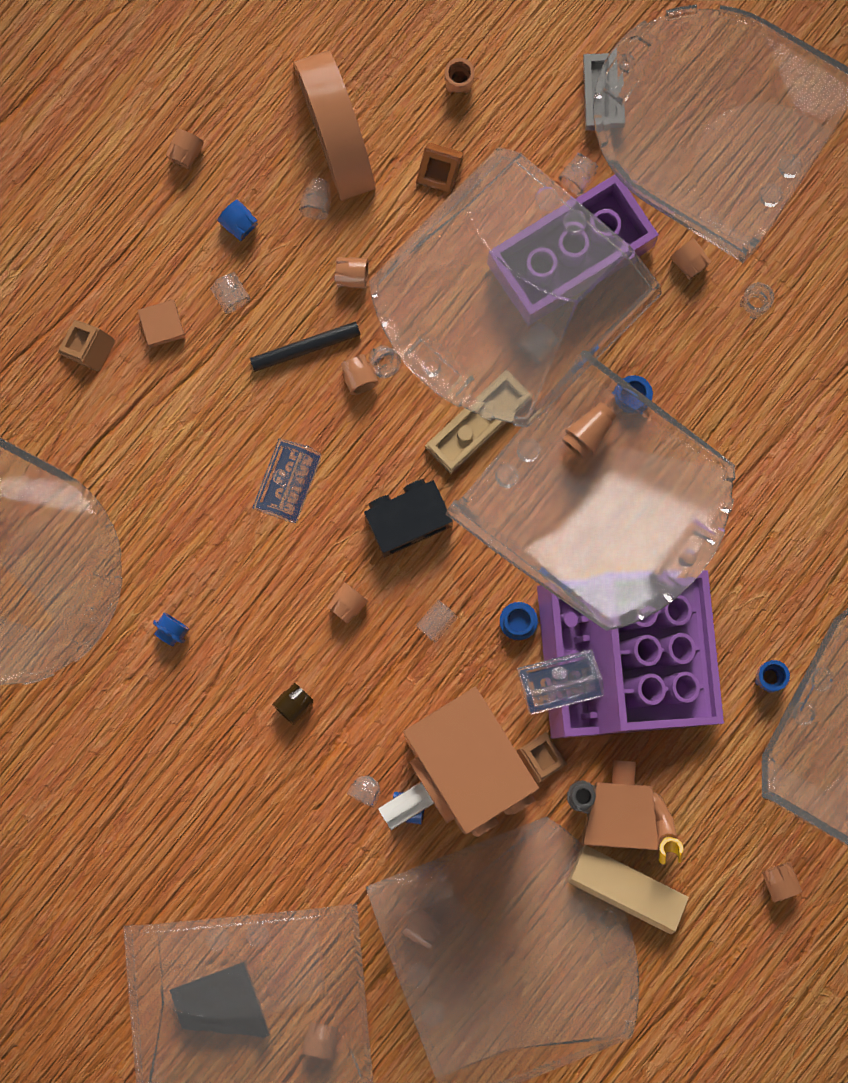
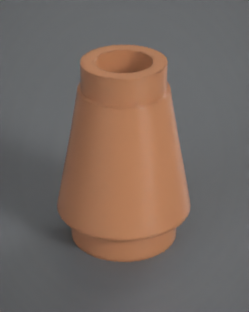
[562,402,617,460]

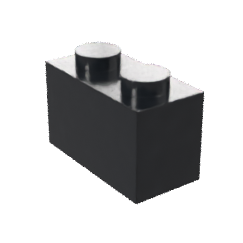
[364,479,453,558]

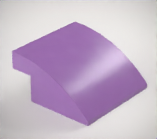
[537,570,724,739]

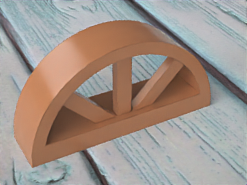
[293,50,376,201]

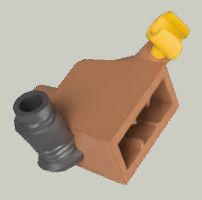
[567,760,683,864]

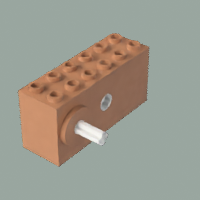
[378,686,539,837]

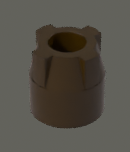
[272,683,314,725]

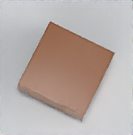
[138,299,185,348]

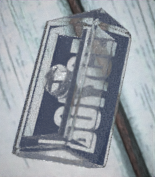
[252,438,322,523]
[517,649,604,714]

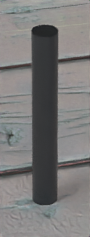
[250,321,361,372]

